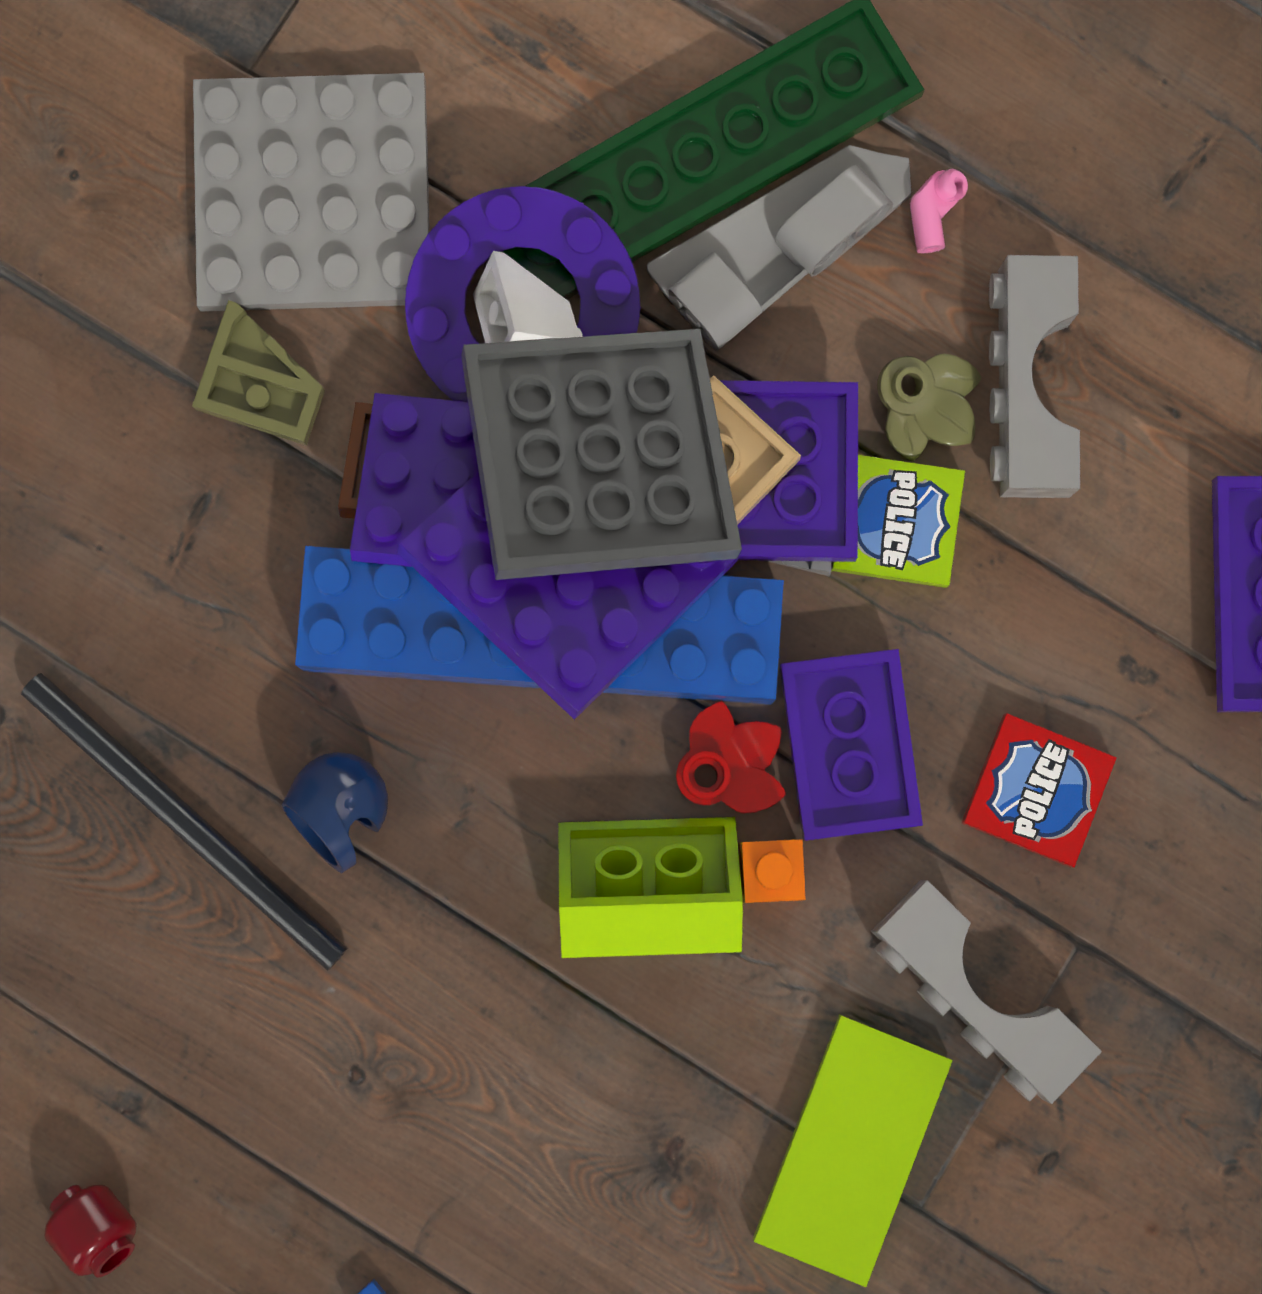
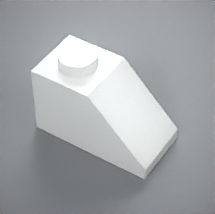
[473,251,583,343]

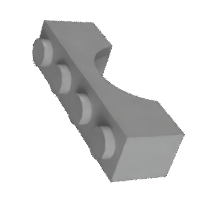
[989,255,1080,498]
[871,880,1102,1104]

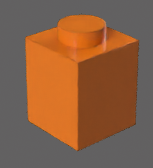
[738,839,806,903]

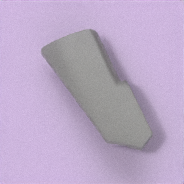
[647,145,911,351]

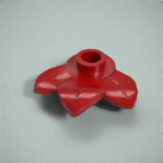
[676,701,786,813]

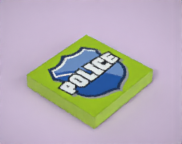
[831,455,965,588]

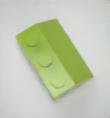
[558,817,743,958]

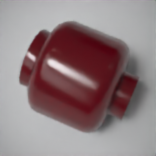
[44,1184,137,1278]

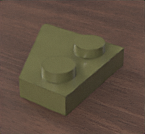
[192,300,325,446]

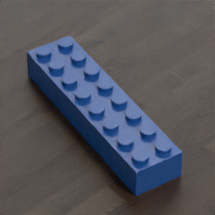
[295,546,784,705]

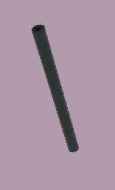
[21,673,348,971]

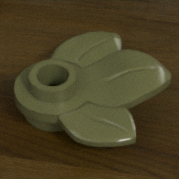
[877,353,981,461]

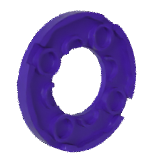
[405,186,641,402]

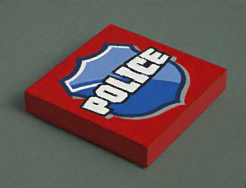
[961,713,1117,868]

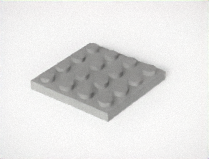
[193,73,430,312]

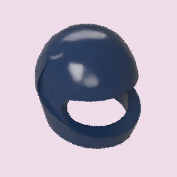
[281,752,388,873]

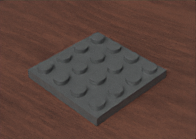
[461,329,742,580]

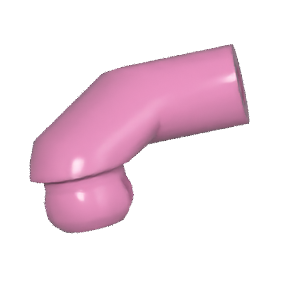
[910,169,968,253]

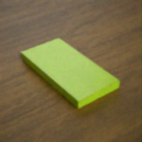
[753,1014,953,1287]

